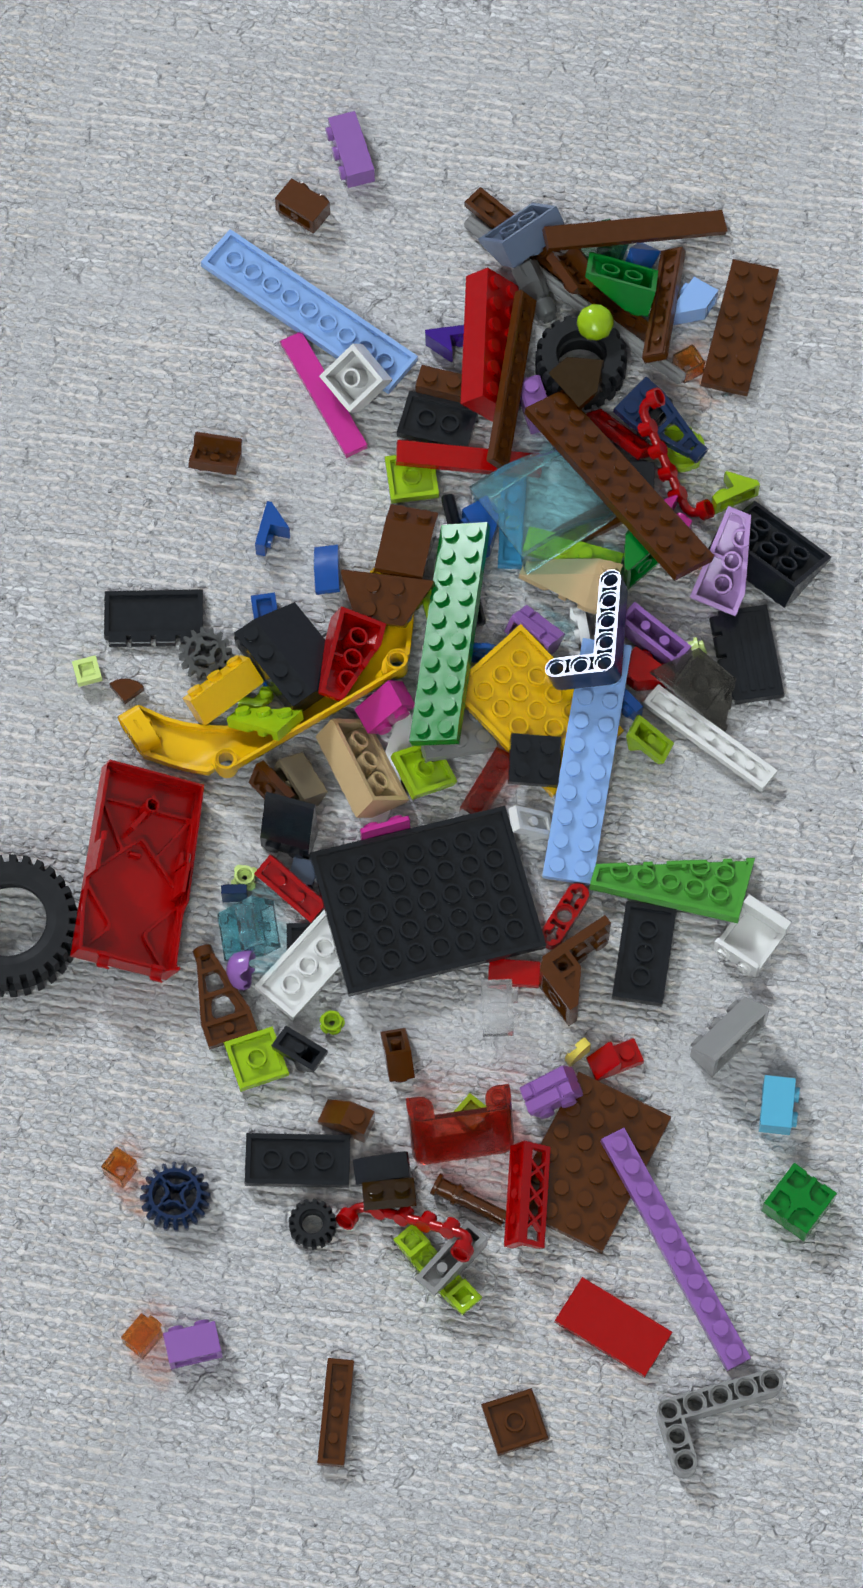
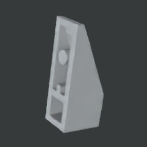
[415,1220,487,1296]

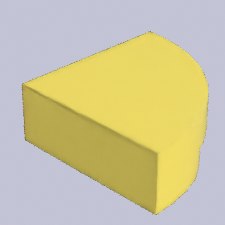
[564,1038,591,1067]

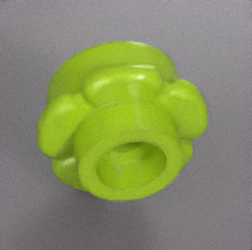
[320,1011,345,1035]

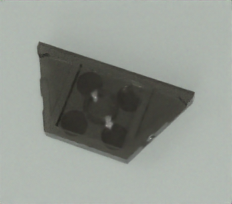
[650,648,736,732]

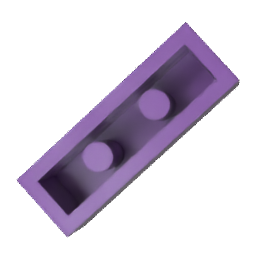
[325,111,375,188]
[625,602,692,674]

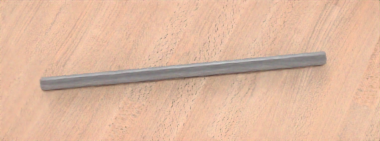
[464,216,686,384]

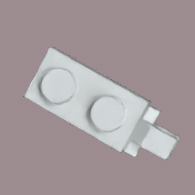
[570,606,590,655]

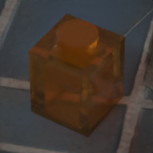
[121,1313,163,1359]

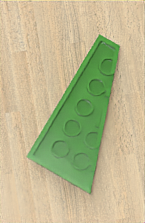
[589,858,755,924]

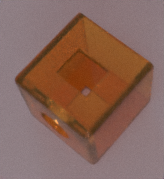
[672,344,705,384]
[101,1147,138,1188]

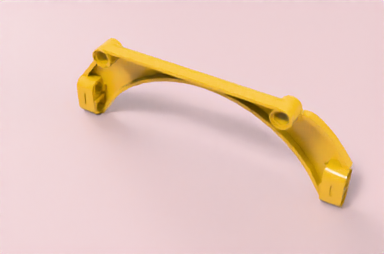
[117,568,415,778]

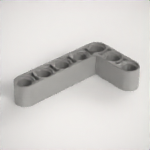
[656,1369,783,1479]

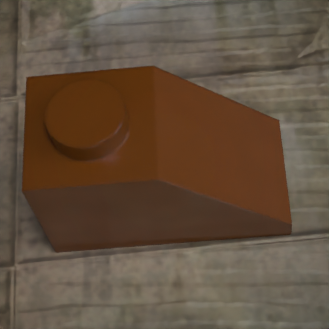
[380,1028,415,1083]
[317,1099,375,1143]

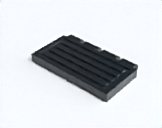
[104,589,203,647]
[709,605,784,705]

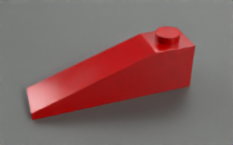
[318,606,386,702]

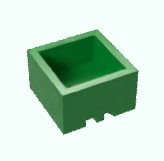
[762,1163,837,1242]

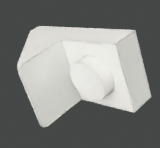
[508,805,551,843]

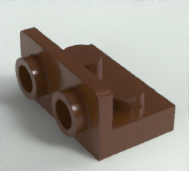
[249,760,295,800]

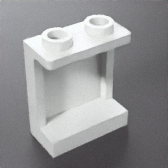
[713,894,791,977]

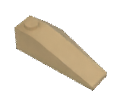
[519,558,623,614]

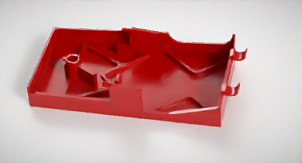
[70,759,204,983]

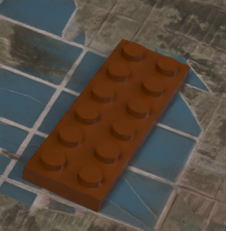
[701,259,779,397]

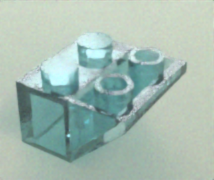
[217,896,281,961]

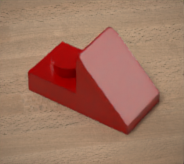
[586,1038,644,1081]

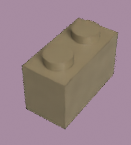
[273,752,328,806]

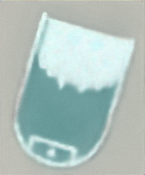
[469,447,616,575]

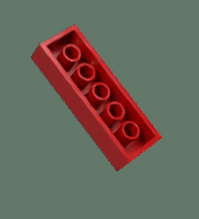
[461,267,519,422]

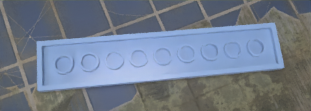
[201,229,418,394]
[542,638,632,886]

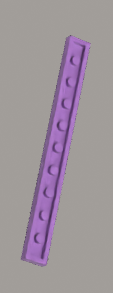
[600,1128,751,1372]

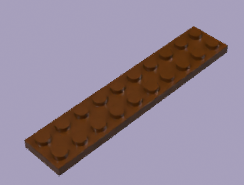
[524,390,714,581]

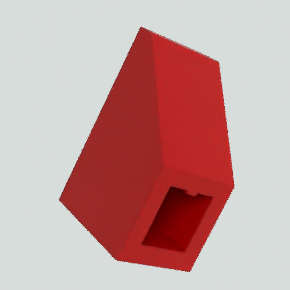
[626,646,675,691]

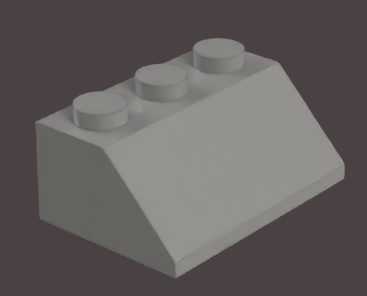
[690,997,769,1077]

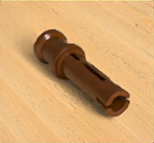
[430,1173,506,1226]

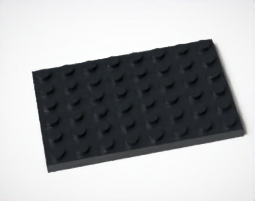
[310,806,546,997]

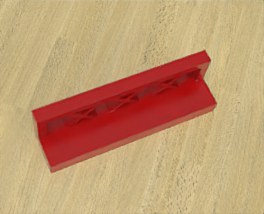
[504,1140,551,1249]

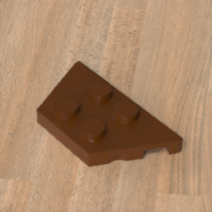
[341,569,435,628]

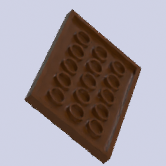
[529,1072,671,1254]

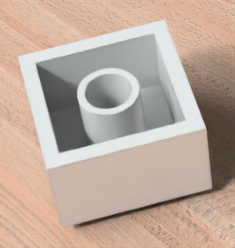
[319,344,393,413]

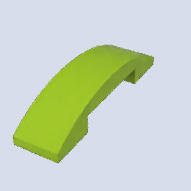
[393,1225,482,1316]

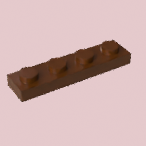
[317,1358,354,1467]

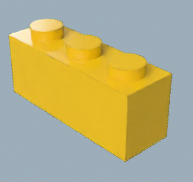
[182,655,265,725]

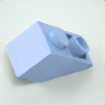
[673,277,718,325]

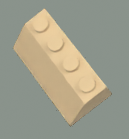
[315,719,409,818]

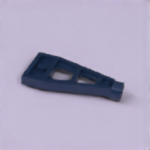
[613,377,708,463]

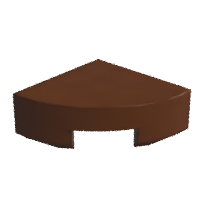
[109,678,144,704]

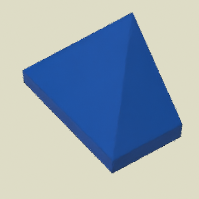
[625,243,661,269]

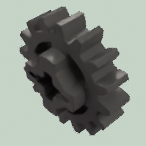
[178,627,232,681]

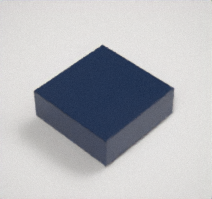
[221,884,248,902]

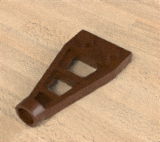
[192,944,258,1050]

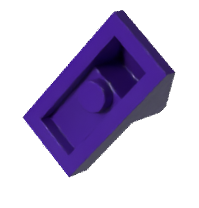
[425,325,464,363]

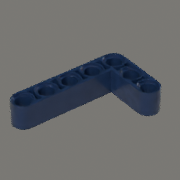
[545,569,628,690]

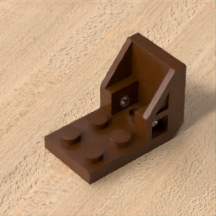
[539,915,611,1026]

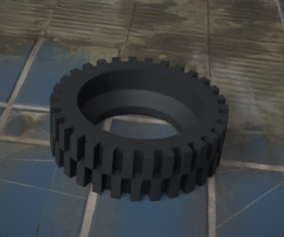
[0,854,77,997]

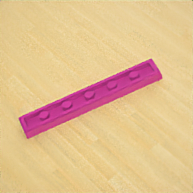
[280,332,367,458]

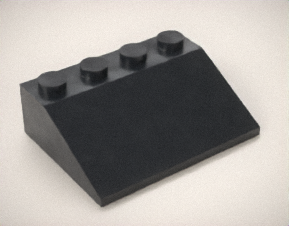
[708,501,832,608]
[234,602,325,712]

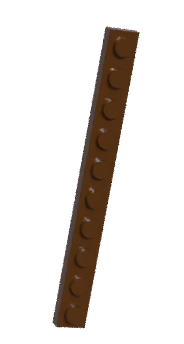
[464,187,648,342]

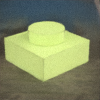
[72,655,103,687]

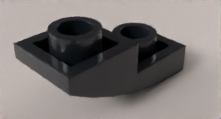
[352,1151,411,1186]

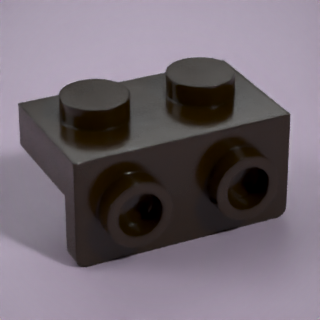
[362,1178,417,1211]

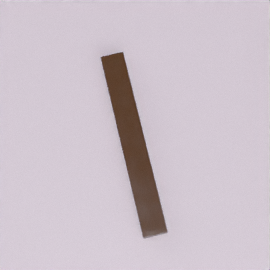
[542,210,727,252]
[486,290,537,471]

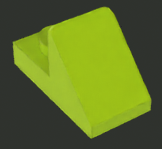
[712,471,760,515]
[626,715,674,764]

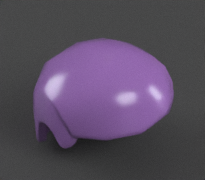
[226,950,256,990]

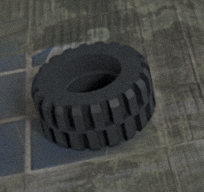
[535,314,627,410]

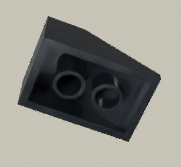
[260,792,318,859]

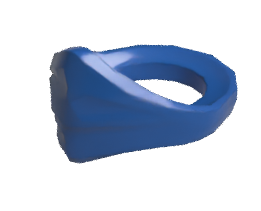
[471,642,496,663]

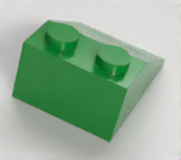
[585,252,658,317]

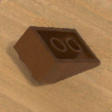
[374,504,438,579]

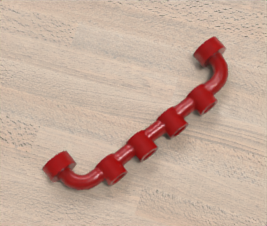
[638,387,715,521]
[336,1202,474,1262]

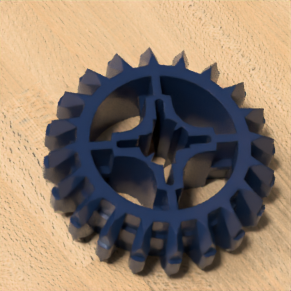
[140,1162,211,1232]

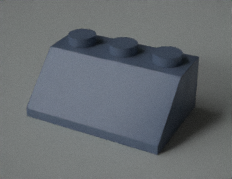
[478,202,565,268]

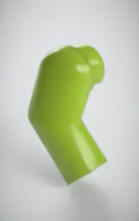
[238,686,274,708]

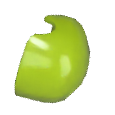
[577,304,614,341]

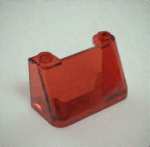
[406,1084,515,1164]

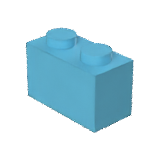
[759,1075,800,1135]

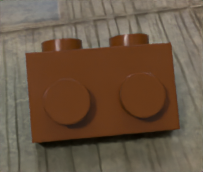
[546,249,596,295]
[188,432,242,475]

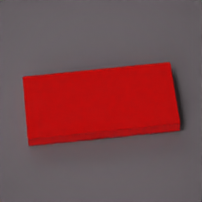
[554,1277,673,1378]

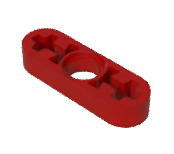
[542,883,589,950]

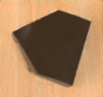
[549,357,604,409]

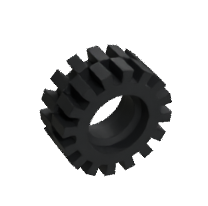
[289,1199,336,1250]

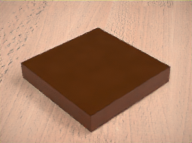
[481,1388,549,1456]

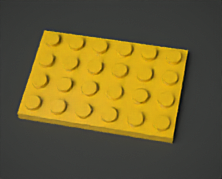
[465,624,624,798]

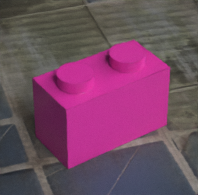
[355,680,415,735]

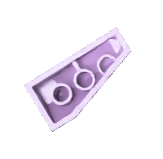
[690,506,751,616]

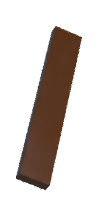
[642,246,686,364]

